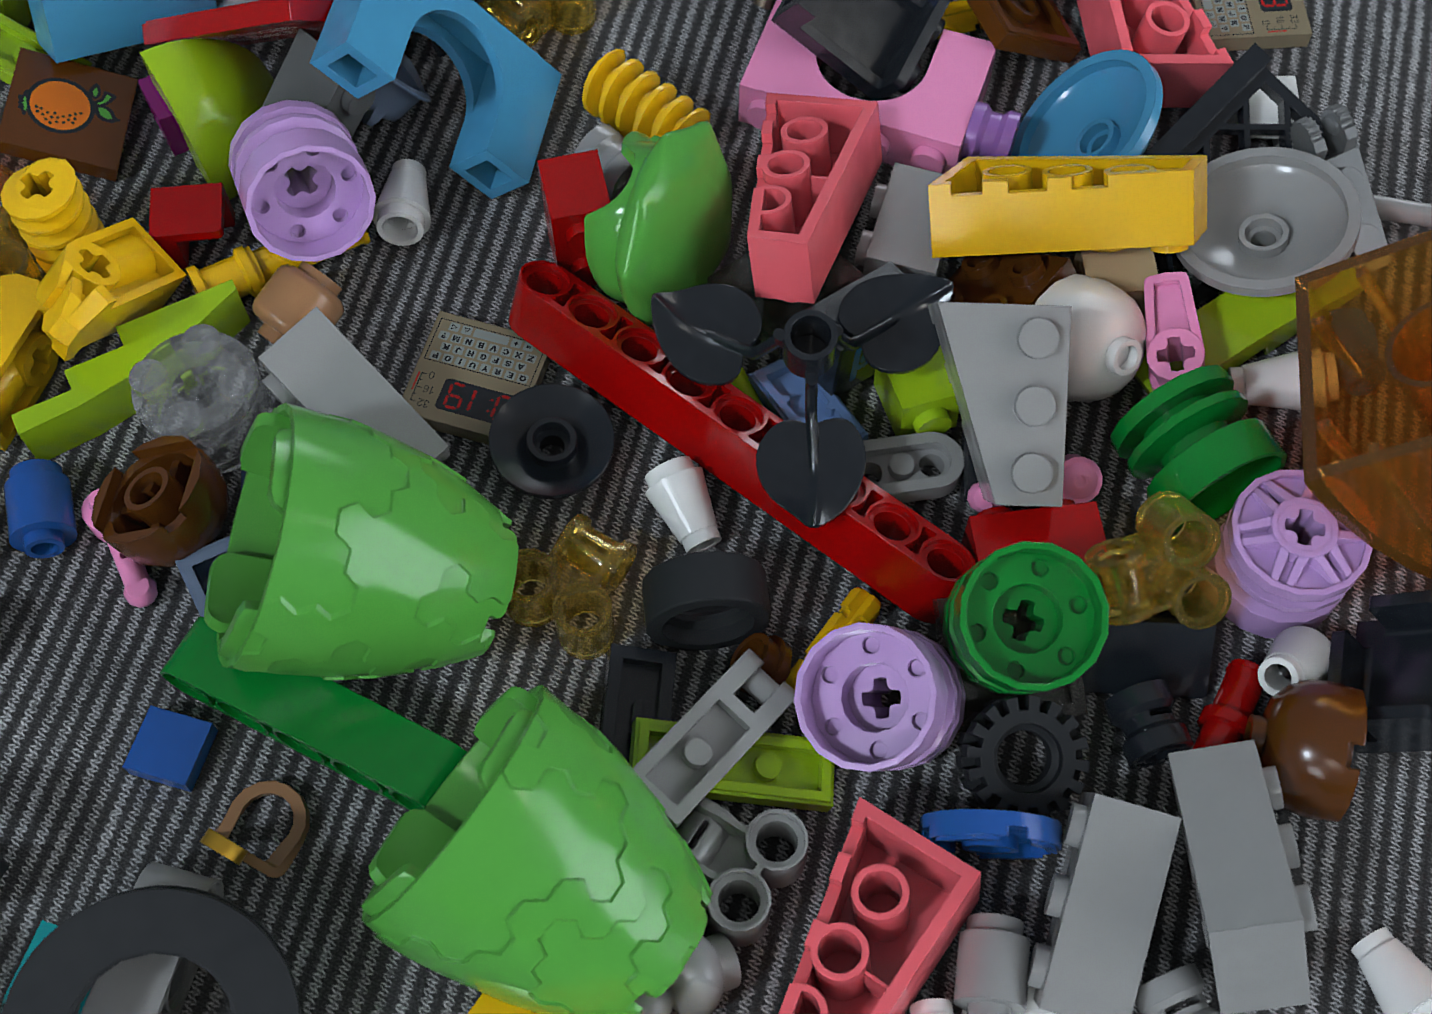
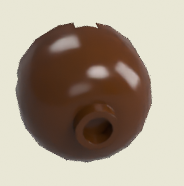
[91,435,230,567]
[1243,680,1367,822]

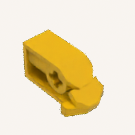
[36,217,187,362]
[0,273,59,451]

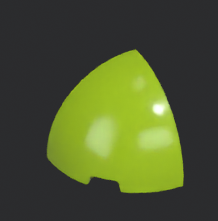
[139,38,274,200]

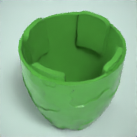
[204,402,519,680]
[361,685,713,1014]

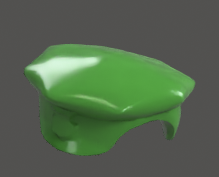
[584,121,733,326]

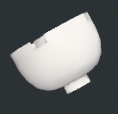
[1035,274,1146,402]

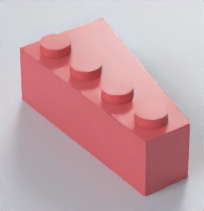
[1076,0,1234,108]
[747,93,883,304]
[778,796,981,1014]

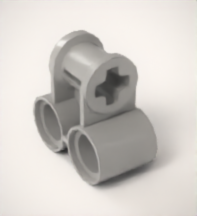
[677,797,809,947]

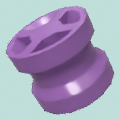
[961,101,1022,158]

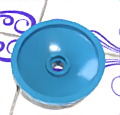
[1011,50,1163,156]

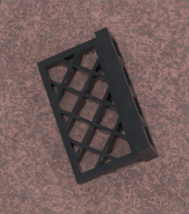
[1144,43,1329,307]

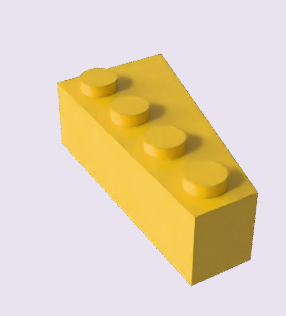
[928,155,1207,258]

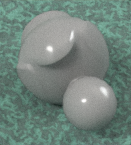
[635,932,741,1014]

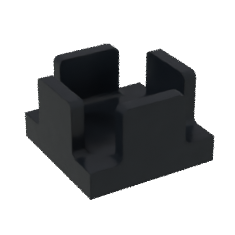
[1327,590,1432,754]

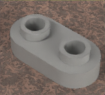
[863,432,964,503]

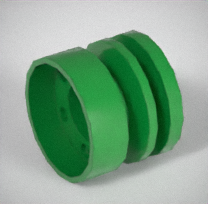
[1110,364,1287,533]
[943,541,1109,695]

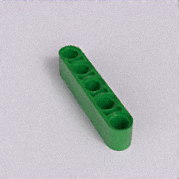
[160,616,467,810]

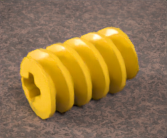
[582,49,711,138]
[0,157,105,273]

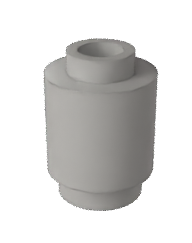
[953,913,1030,1014]

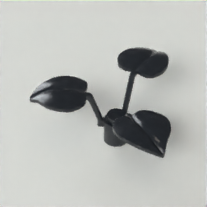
[651,273,954,528]

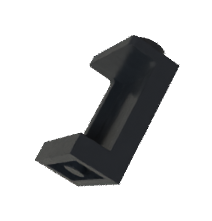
[771,0,951,101]

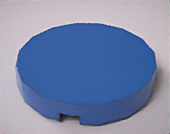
[919,809,1062,860]

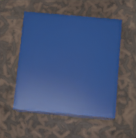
[123,705,218,792]

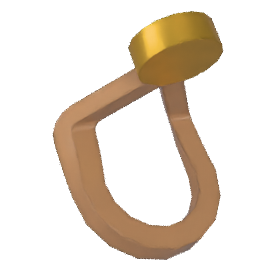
[200,781,310,878]

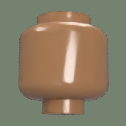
[252,261,344,344]

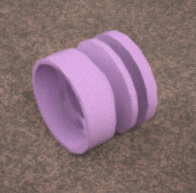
[228,100,376,262]
[1204,470,1374,638]
[794,622,966,772]

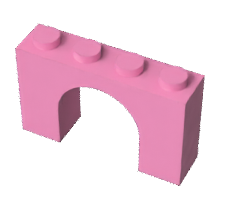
[739,0,997,174]

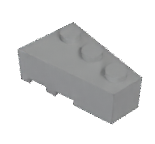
[927,302,1072,507]
[258,307,450,463]
[1168,739,1318,1014]
[1027,792,1182,1014]

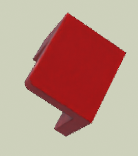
[148,182,235,269]

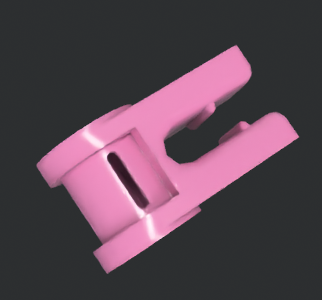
[1144,271,1205,391]

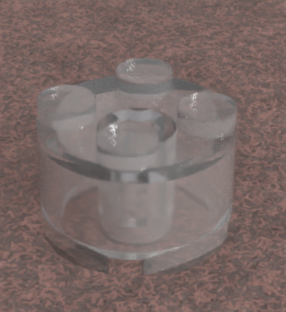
[129,324,274,473]

